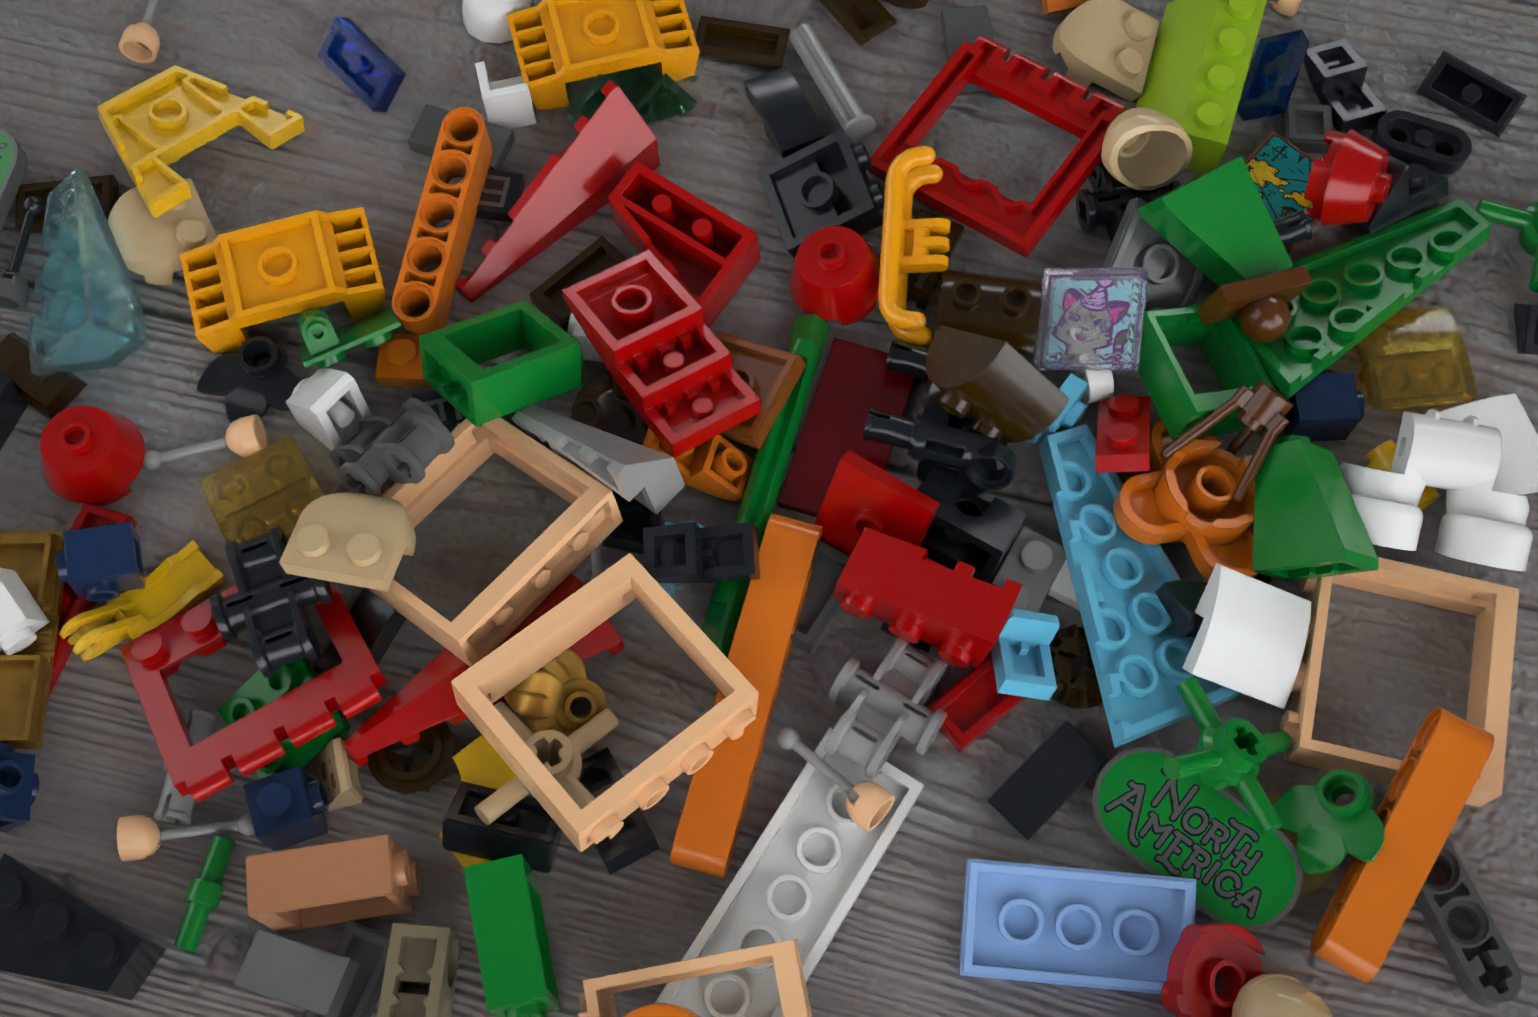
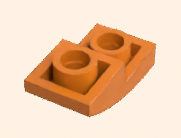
[643,428,753,502]

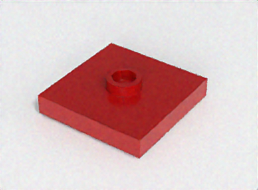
[814,450,940,556]

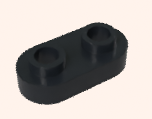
[1371,110,1472,175]

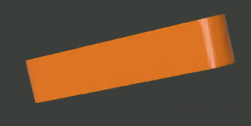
[392,107,493,334]
[1310,706,1495,983]

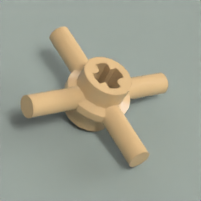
[475,702,619,825]

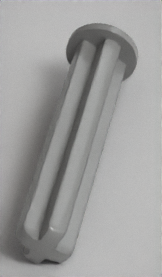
[789,23,876,143]

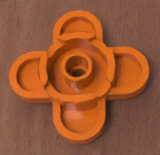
[1113,419,1258,580]

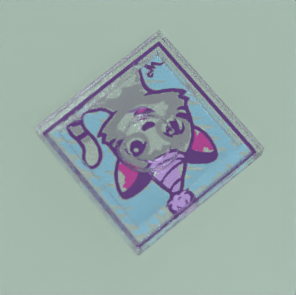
[1034,267,1148,370]

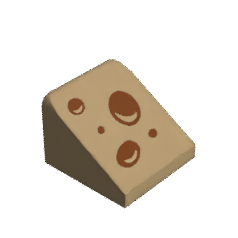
[315,737,364,811]

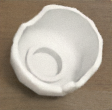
[462,0,531,44]

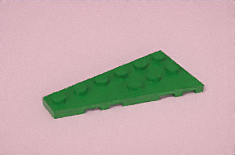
[1206,198,1491,399]

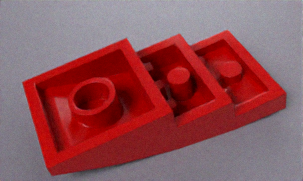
[562,250,761,457]

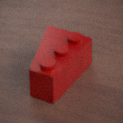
[608,161,761,328]
[833,527,1023,668]

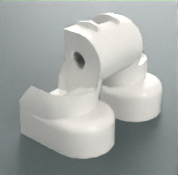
[1340,409,1533,571]

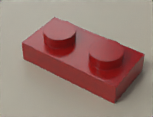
[1095,394,1151,473]

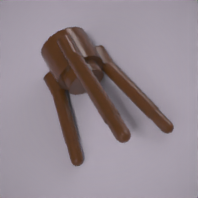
[1160,379,1294,502]

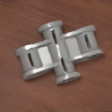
[824,638,948,780]

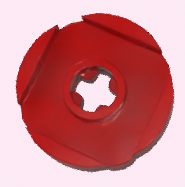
[1161,922,1270,1017]

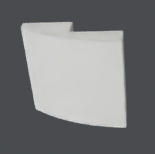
[1440,393,1538,495]
[1182,563,1312,709]

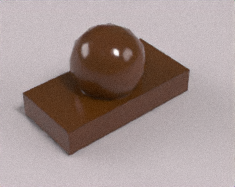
[1197,266,1313,343]

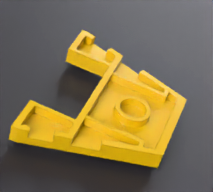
[97,65,305,218]

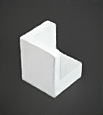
[475,61,537,129]

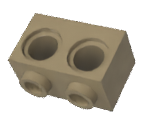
[377,922,462,1017]

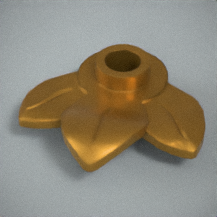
[503,648,607,737]

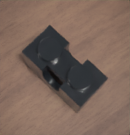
[917,465,1028,583]

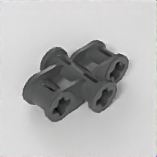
[330,398,455,496]

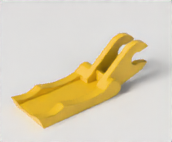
[59,540,224,662]

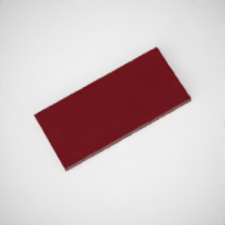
[778,338,915,517]

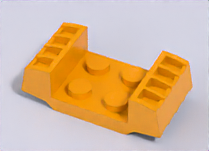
[506,0,700,110]
[179,207,385,354]

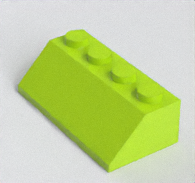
[1136,0,1267,174]

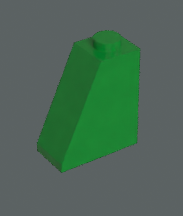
[1137,156,1293,287]
[1252,435,1378,581]

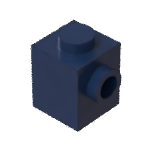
[1281,369,1365,441]
[56,522,146,602]
[243,766,329,851]

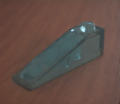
[28,168,146,376]

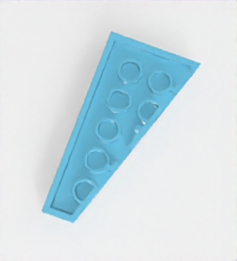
[1038,424,1242,748]

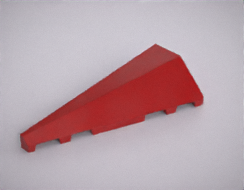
[343,573,624,767]

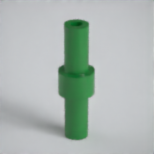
[173,835,235,953]

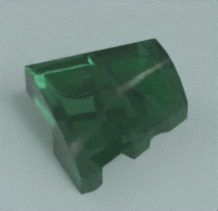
[566,65,697,126]

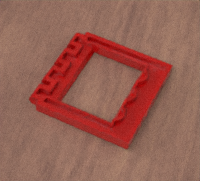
[868,35,1126,258]
[119,581,387,803]

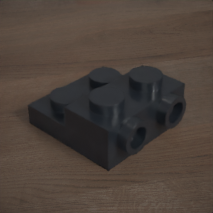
[758,128,885,258]

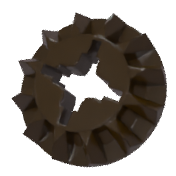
[1049,623,1103,709]
[368,721,456,796]

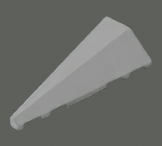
[501,405,685,515]

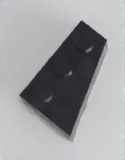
[0,853,166,1000]

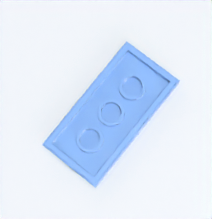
[958,858,1197,994]

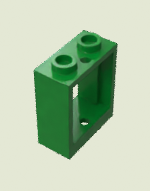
[419,300,584,426]
[1123,303,1275,441]
[463,854,561,1017]

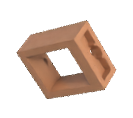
[245,834,422,934]

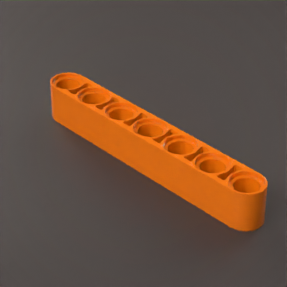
[670,513,823,879]

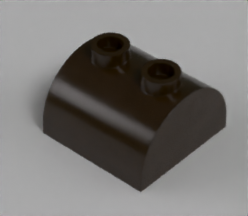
[934,269,1042,360]
[925,325,1070,443]

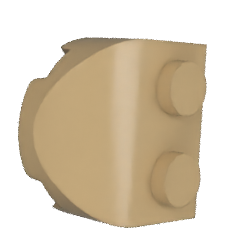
[1053,0,1160,103]
[106,178,217,285]
[279,493,416,592]

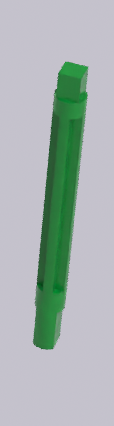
[701,313,830,658]

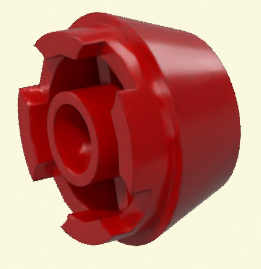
[1304,129,1392,226]
[789,226,880,326]
[40,405,146,506]

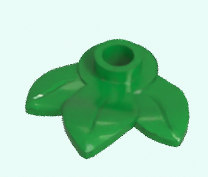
[1273,769,1385,874]

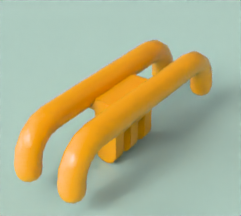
[878,145,951,346]

